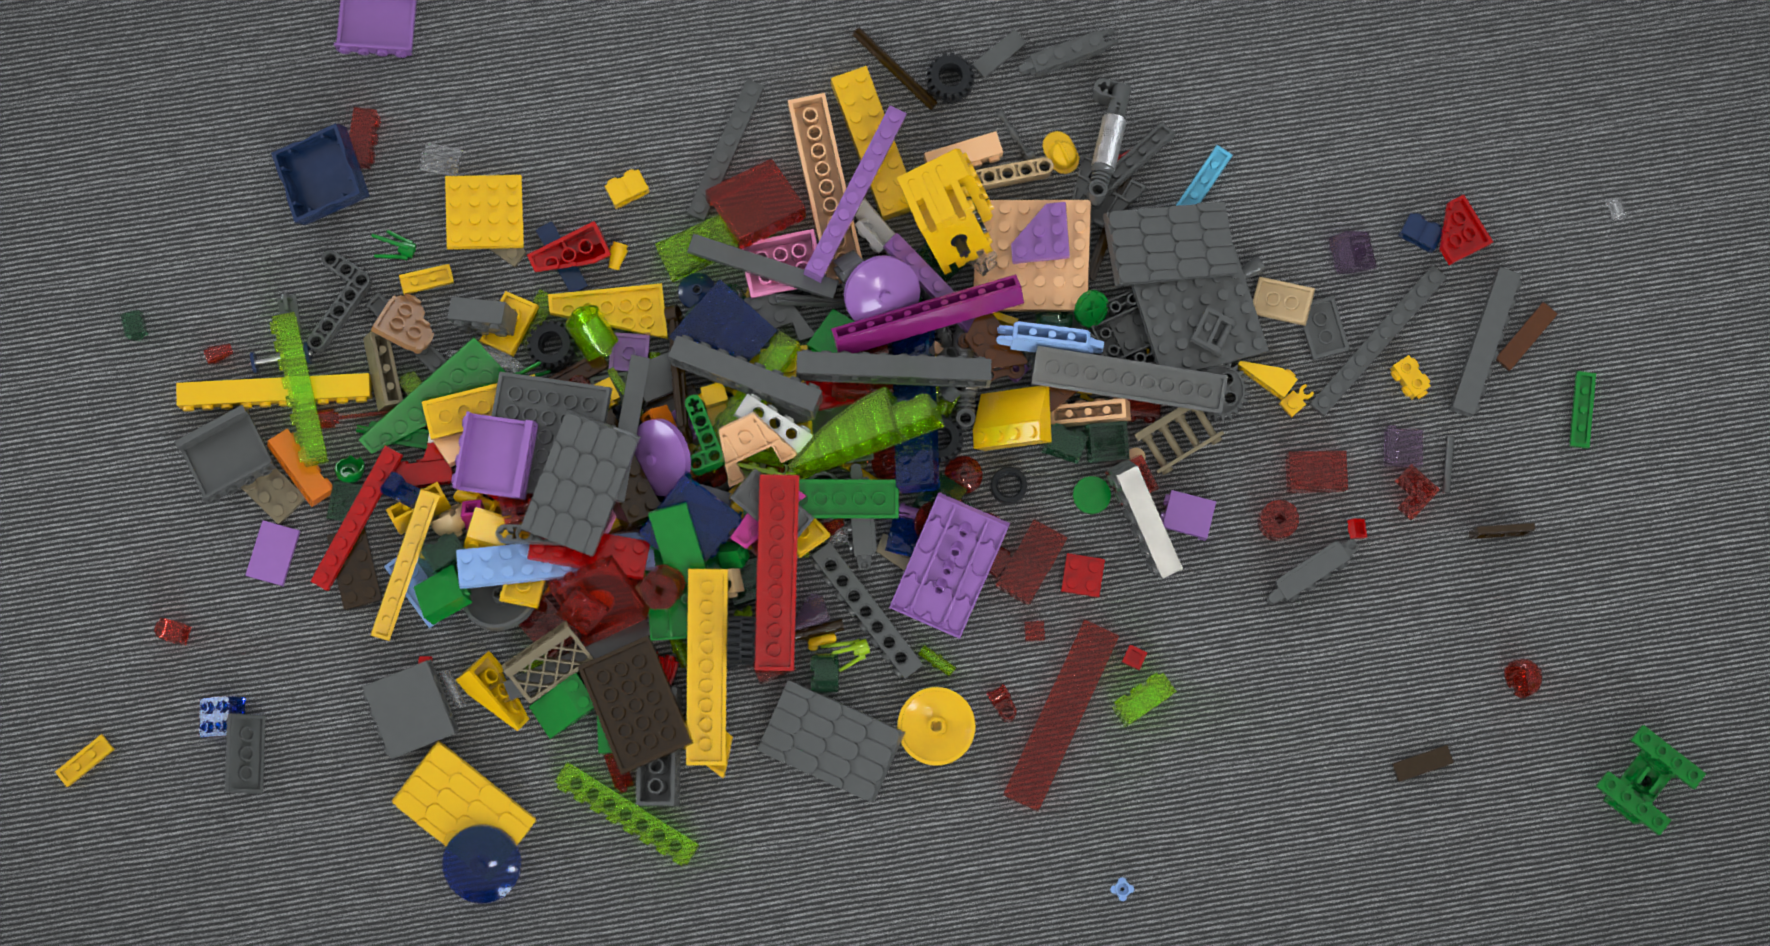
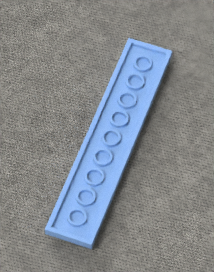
[456,531,655,589]

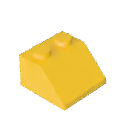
[463,507,513,549]

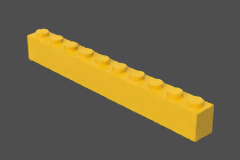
[176,373,372,412]

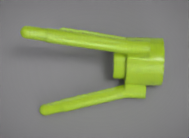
[820,639,870,672]

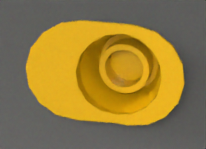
[1043,131,1079,174]

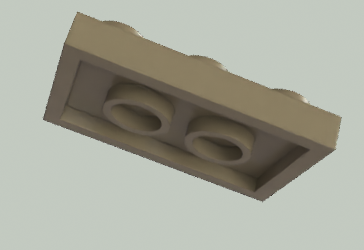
[241,468,306,525]

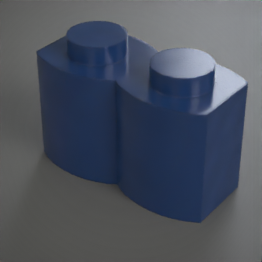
[1398,213,1443,253]

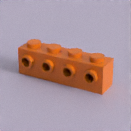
[267,429,332,507]

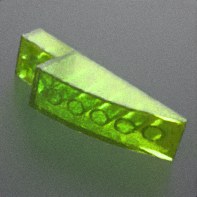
[788,387,945,479]

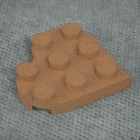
[371,294,434,354]

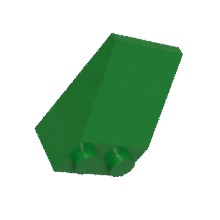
[529,673,595,739]

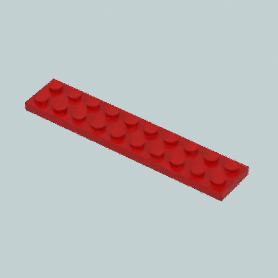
[754,474,799,671]

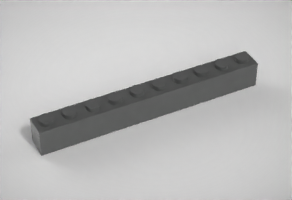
[796,350,991,388]

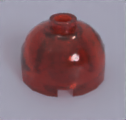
[1504,658,1542,698]

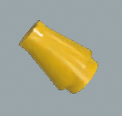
[608,241,628,271]

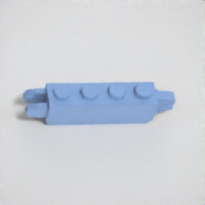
[996,321,1104,354]

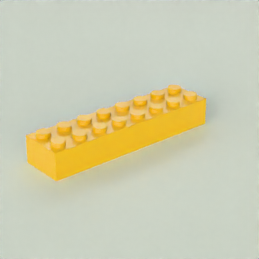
[831,66,911,221]

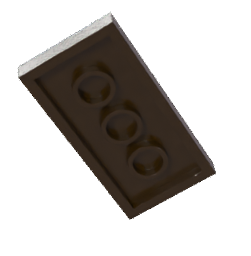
[327,526,383,610]

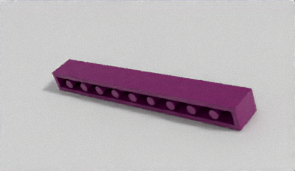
[831,274,1024,353]

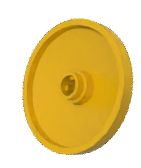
[897,687,976,765]

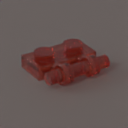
[498,493,534,524]

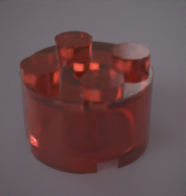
[1258,500,1299,541]
[640,564,685,610]

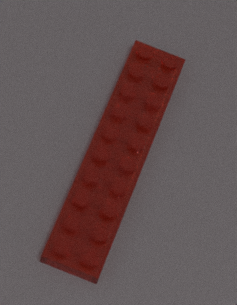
[1003,619,1119,812]

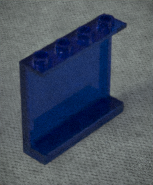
[638,471,742,566]

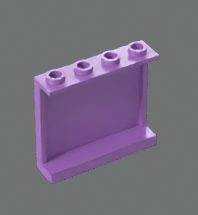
[334,0,417,58]
[452,411,539,500]

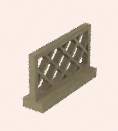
[502,621,594,704]

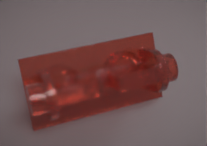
[604,753,634,793]

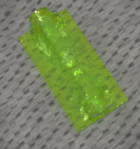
[746,446,784,468]

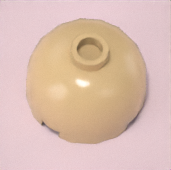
[430,503,465,539]

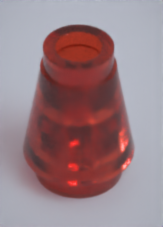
[203,343,234,365]

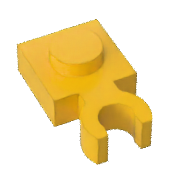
[1279,384,1314,418]

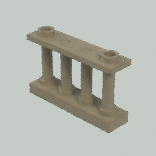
[1134,407,1224,475]

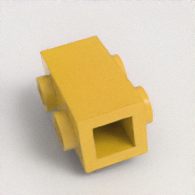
[1390,355,1431,400]

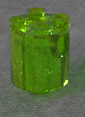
[565,305,619,361]

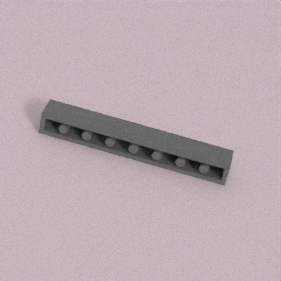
[1449,267,1522,418]

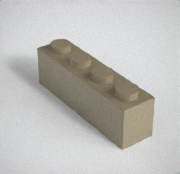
[363,332,403,412]

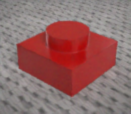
[1347,519,1368,539]
[1121,644,1147,671]

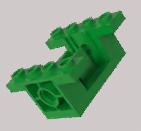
[1595,725,1706,836]

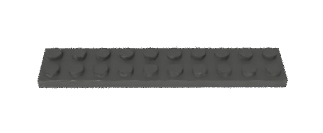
[1031,345,1228,414]

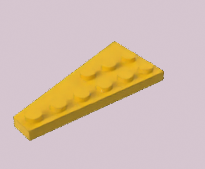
[548,283,668,339]

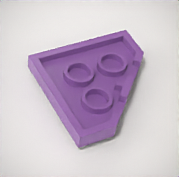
[1011,202,1070,264]

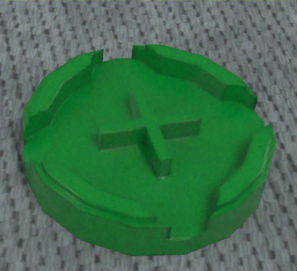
[1074,290,1108,328]
[1072,476,1111,515]

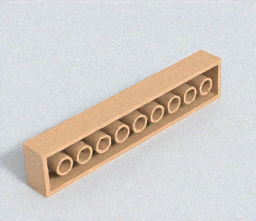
[788,93,862,284]

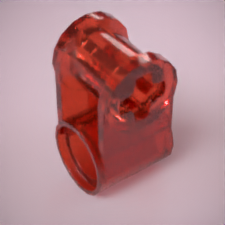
[986,683,1017,722]

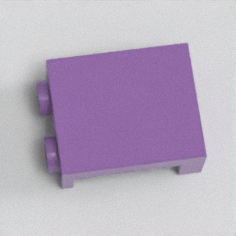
[1160,490,1216,541]

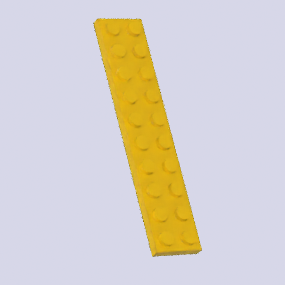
[686,569,728,765]

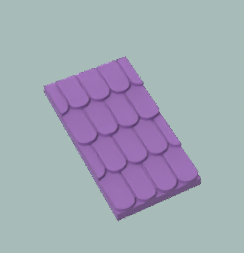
[889,493,1010,639]

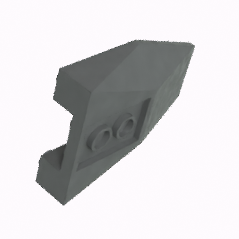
[1075,290,1156,364]

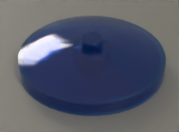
[442,824,521,903]

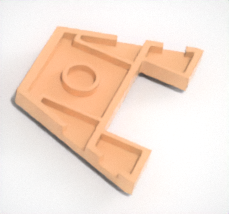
[719,412,797,487]

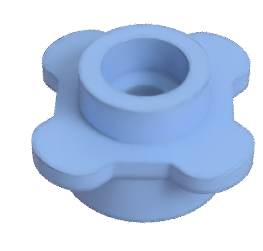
[1111,877,1134,901]

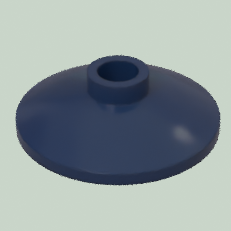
[678,273,716,310]

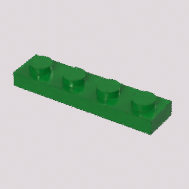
[1569,371,1596,449]

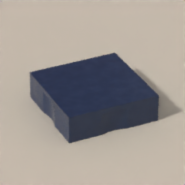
[271,123,370,225]

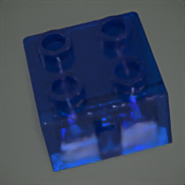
[199,696,245,737]

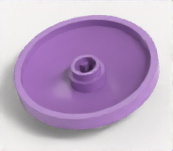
[844,255,920,321]
[634,419,691,496]

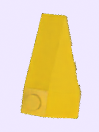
[456,651,529,731]

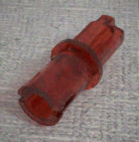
[822,518,845,536]

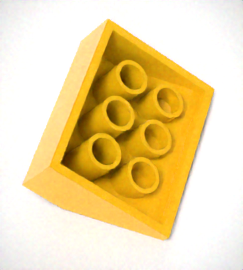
[973,385,1052,451]

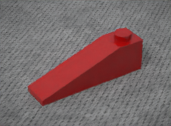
[527,221,611,272]

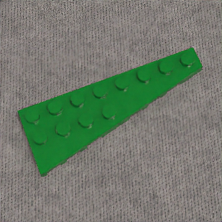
[358,337,506,454]

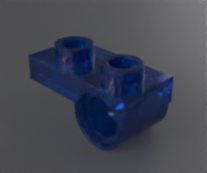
[380,472,420,509]

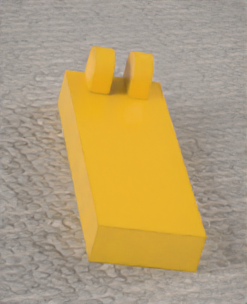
[399,264,454,295]

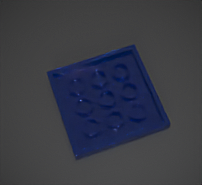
[669,279,778,388]

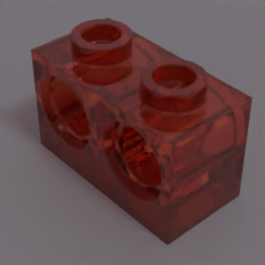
[154,617,192,646]

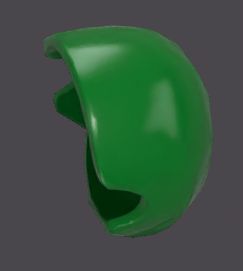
[335,455,365,483]

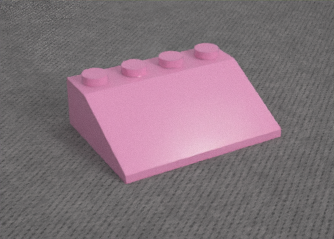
[739,229,817,299]

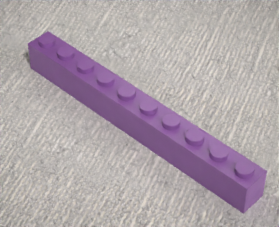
[804,105,907,283]

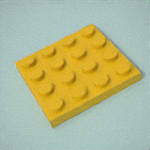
[445,175,524,250]

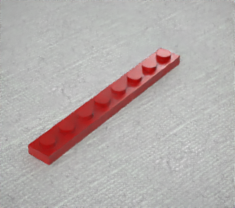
[310,446,403,591]

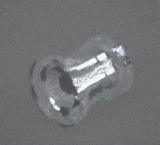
[1605,197,1628,221]

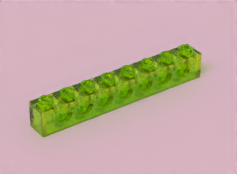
[554,762,700,866]

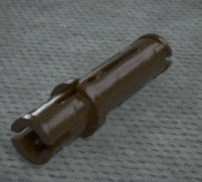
[795,619,844,641]

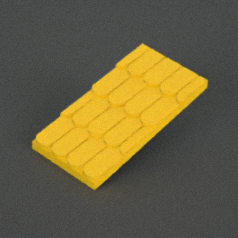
[392,740,536,881]

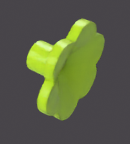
[734,605,752,616]

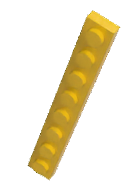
[371,489,440,641]

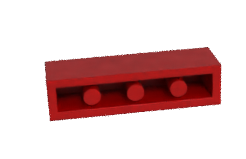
[382,458,454,494]

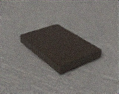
[1469,523,1535,539]

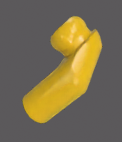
[807,633,836,651]

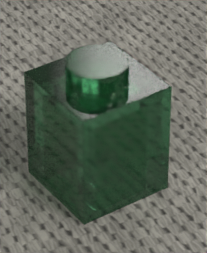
[120,310,148,341]

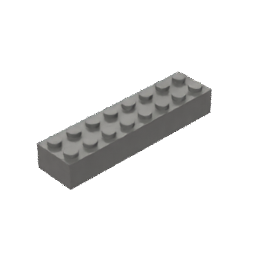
[668,335,823,420]

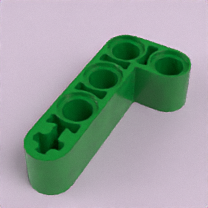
[685,395,725,476]

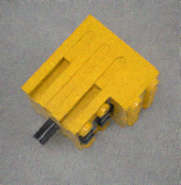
[897,148,994,274]

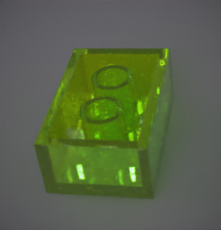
[1112,672,1177,728]

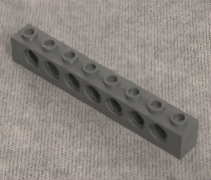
[811,542,923,681]

